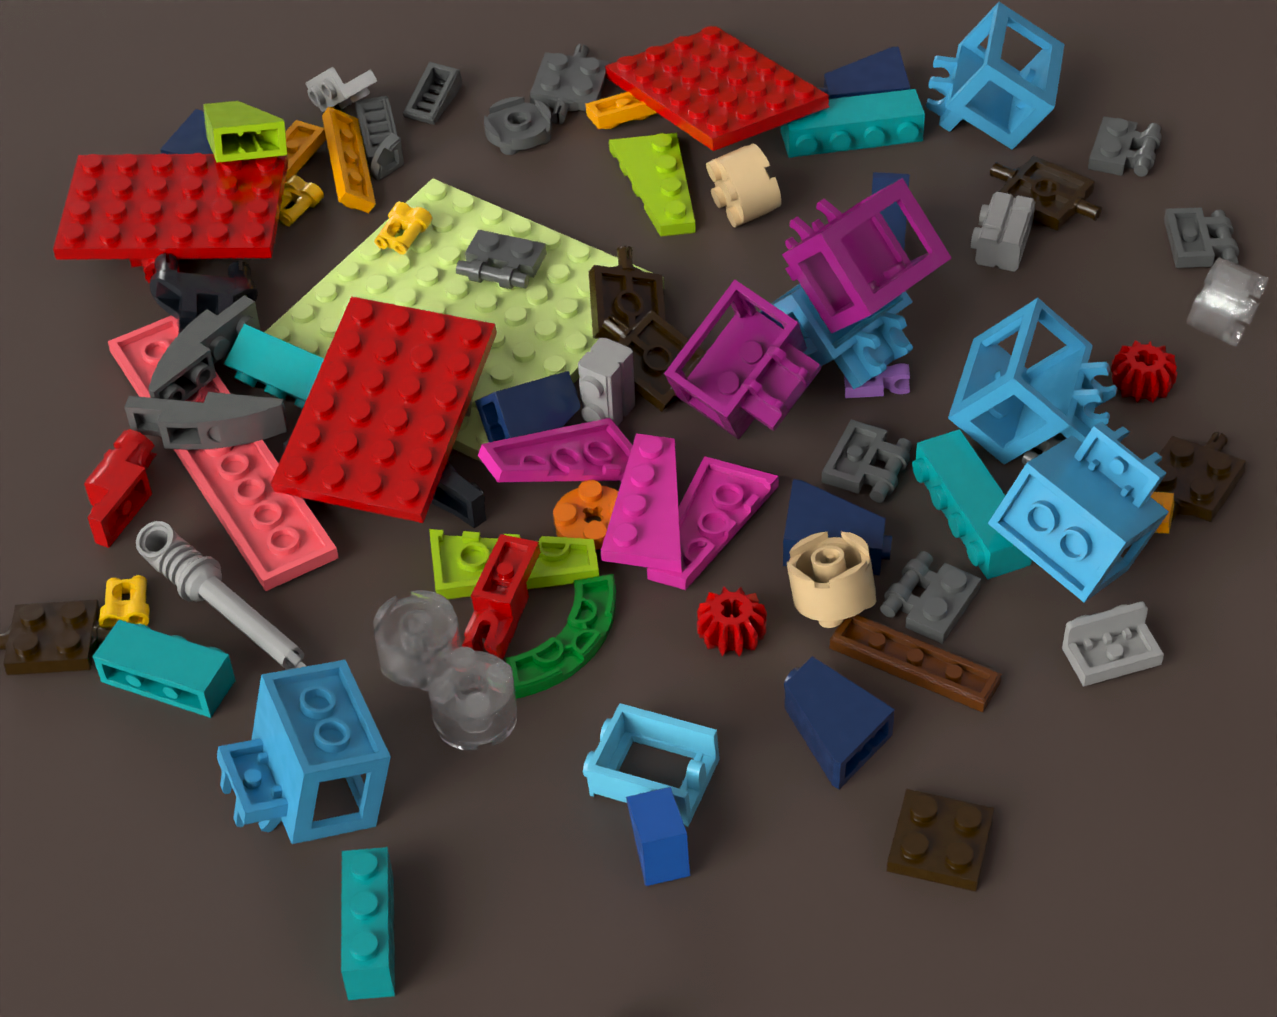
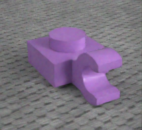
[844,363,910,398]

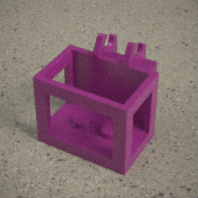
[782,178,952,334]
[664,279,821,440]

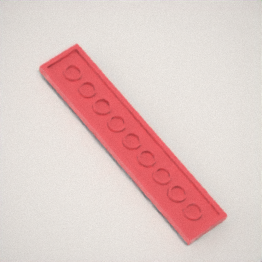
[107,315,339,591]

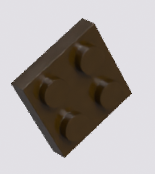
[887,789,994,892]

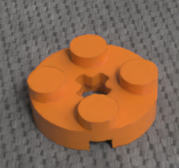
[553,480,619,550]

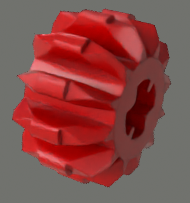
[1111,340,1178,403]
[697,586,767,657]

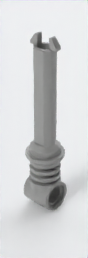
[136,521,306,670]

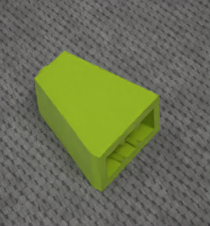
[203,101,287,162]

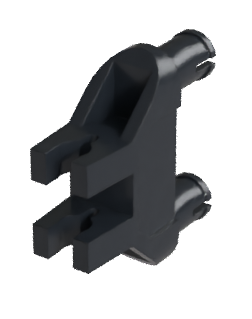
[150,253,258,335]

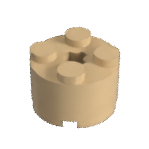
[706,143,781,228]
[787,532,876,628]

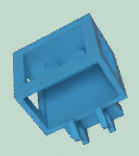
[926,2,1065,150]
[759,283,913,389]
[948,298,1117,464]
[988,422,1169,602]
[217,660,391,844]

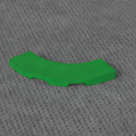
[506,574,616,699]

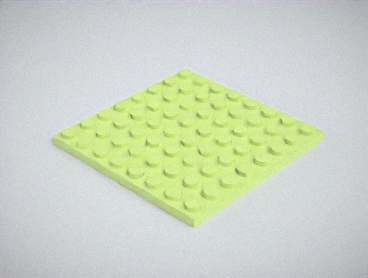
[264,178,664,463]

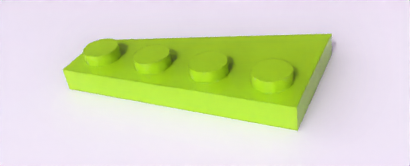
[609,133,696,237]
[429,529,599,600]

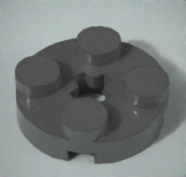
[484,97,552,155]

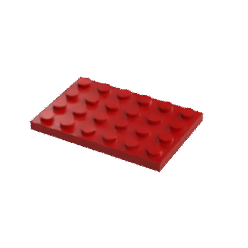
[605,26,829,151]
[53,153,288,260]
[271,296,497,523]

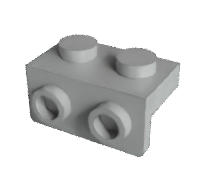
[306,67,377,112]
[1062,601,1164,687]

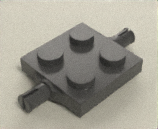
[530,44,610,124]

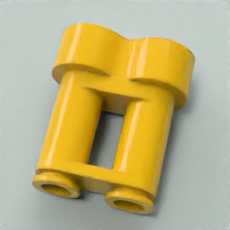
[279,175,324,227]
[374,202,433,254]
[99,575,150,627]

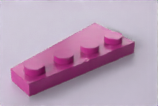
[478,418,633,482]
[601,433,682,572]
[647,456,779,590]

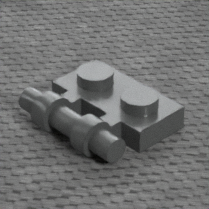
[1088,116,1162,176]
[1164,208,1239,269]
[456,230,547,289]
[822,419,912,503]
[880,551,982,644]

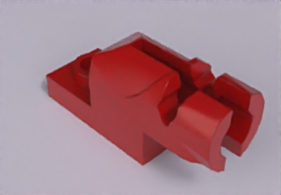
[84,429,157,548]
[461,534,541,669]

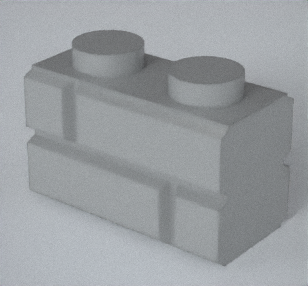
[971,192,1035,272]
[578,338,635,427]

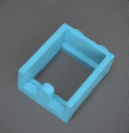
[583,703,720,827]

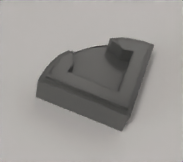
[370,133,404,181]

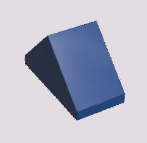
[626,787,690,886]

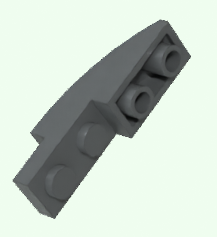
[148,295,260,401]
[124,392,289,450]

